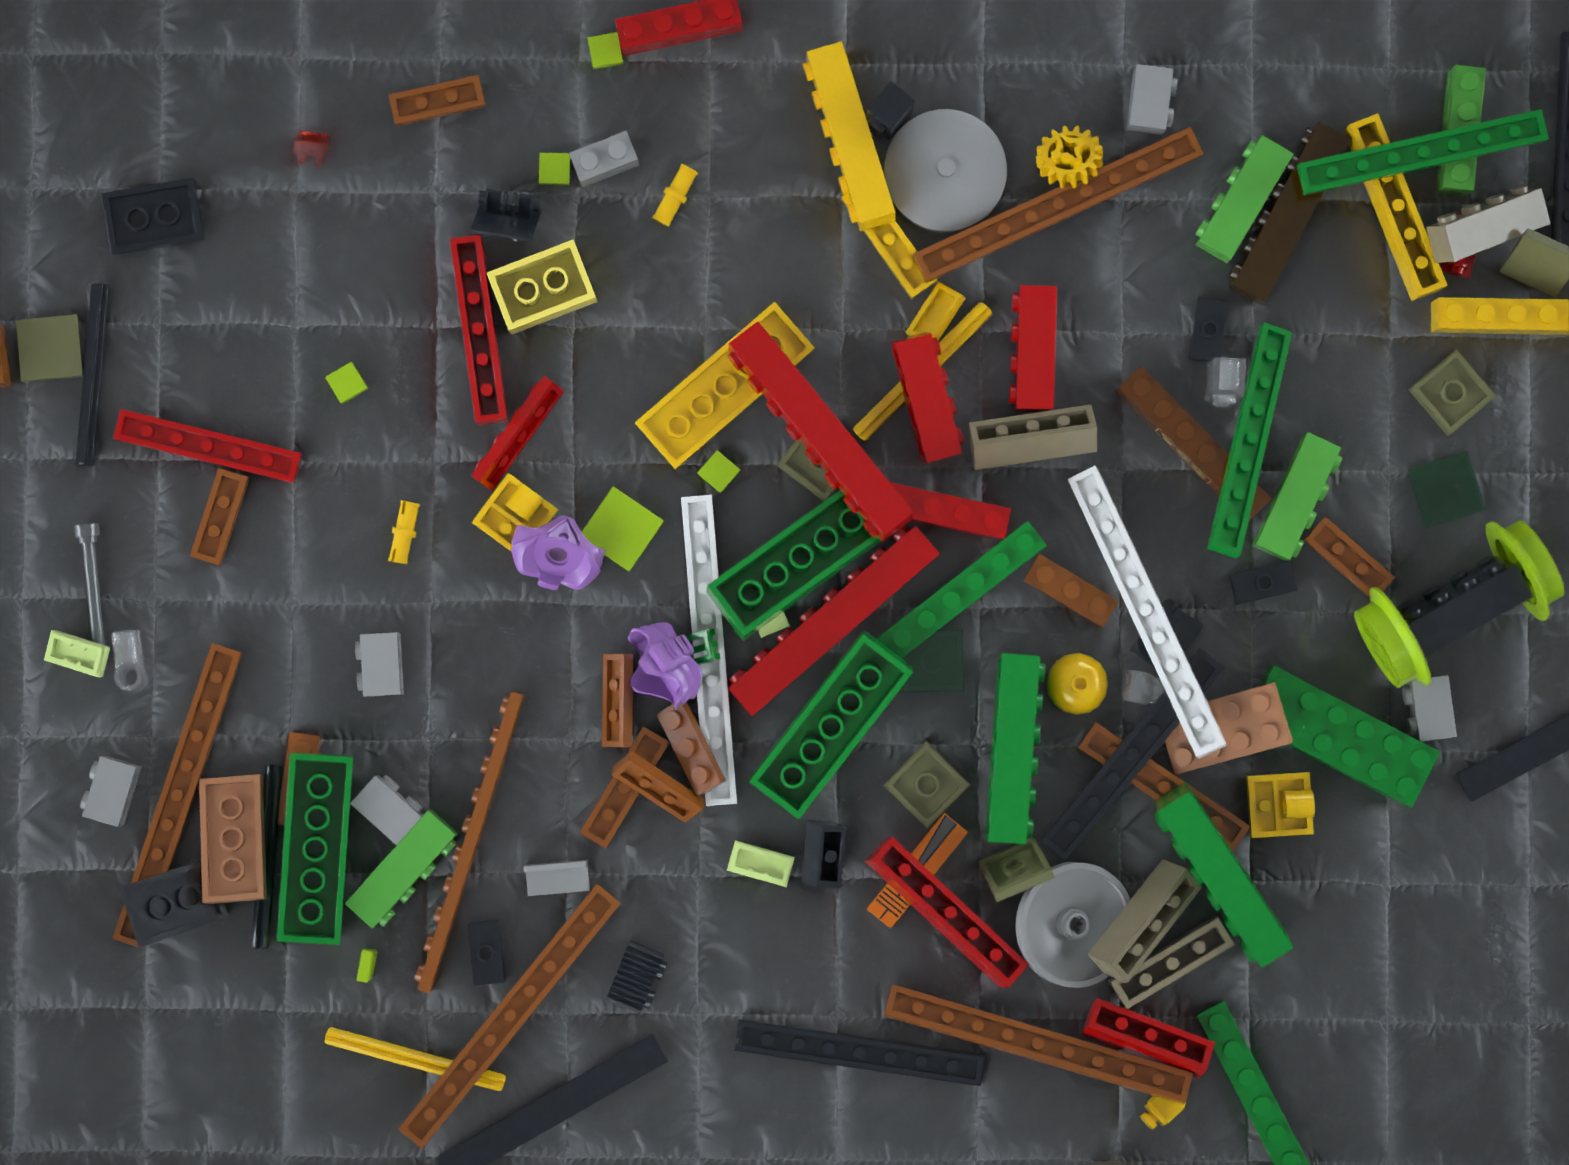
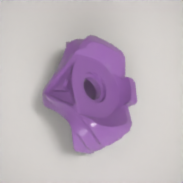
[511,515,606,590]
[628,622,702,709]

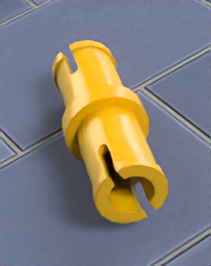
[652,164,698,227]
[388,500,420,564]

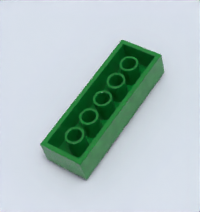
[706,490,882,641]
[749,630,913,819]
[984,653,1045,844]
[1258,666,1440,807]
[277,752,353,945]
[1153,781,1294,968]

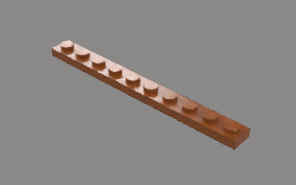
[913,127,1204,283]
[112,643,243,948]
[415,691,526,993]
[398,884,621,1149]
[883,984,1193,1105]

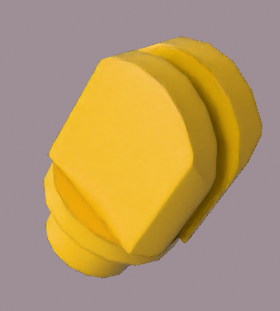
[1140,1096,1186,1130]

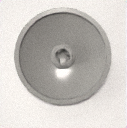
[884,109,1007,233]
[1016,862,1131,988]

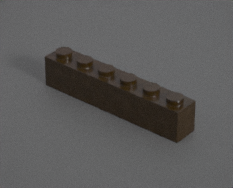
[1228,122,1351,306]

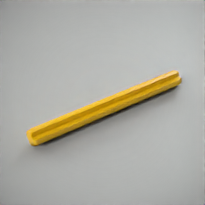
[853,302,993,441]
[325,1027,506,1091]

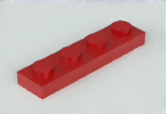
[471,376,564,491]

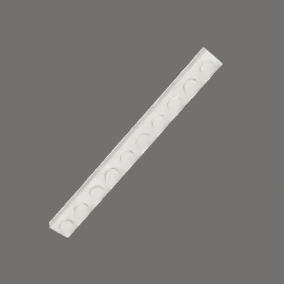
[1068,466,1227,758]
[681,495,737,806]

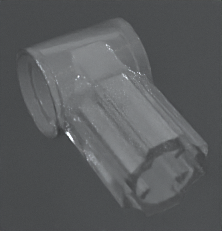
[112,630,149,693]
[1121,669,1165,705]

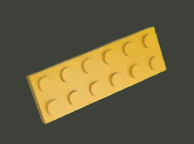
[635,302,815,470]

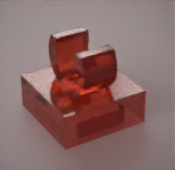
[293,131,330,167]

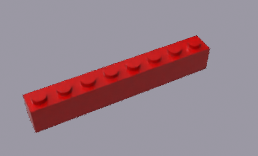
[728,321,914,541]
[728,526,940,716]

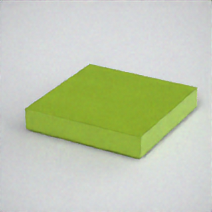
[582,486,664,572]

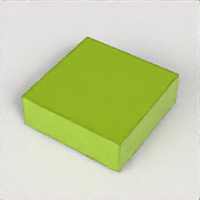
[587,32,624,70]
[539,153,571,186]
[325,361,368,404]
[697,450,741,494]
[356,948,378,983]

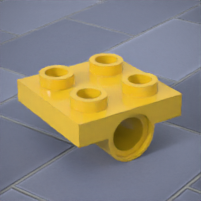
[472,473,558,552]
[1246,772,1315,838]

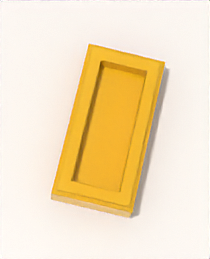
[905,281,966,341]

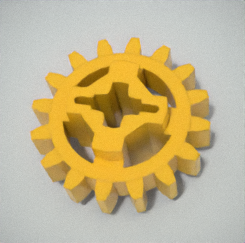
[1036,126,1103,188]

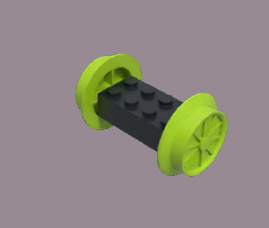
[1354,520,1565,688]

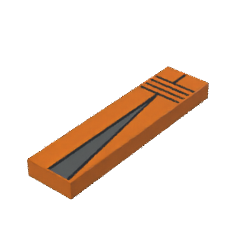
[866,812,968,929]

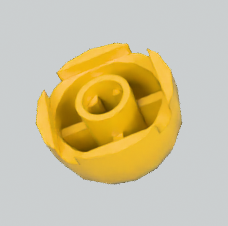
[1046,653,1108,715]

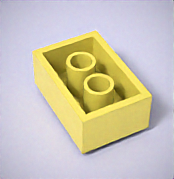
[487,240,598,335]

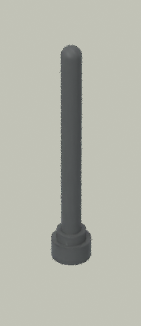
[74,523,107,670]

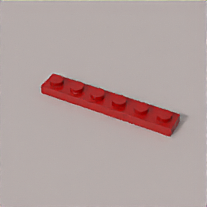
[113,409,302,484]

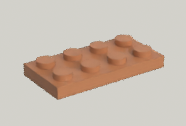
[1165,682,1293,775]
[199,774,267,904]

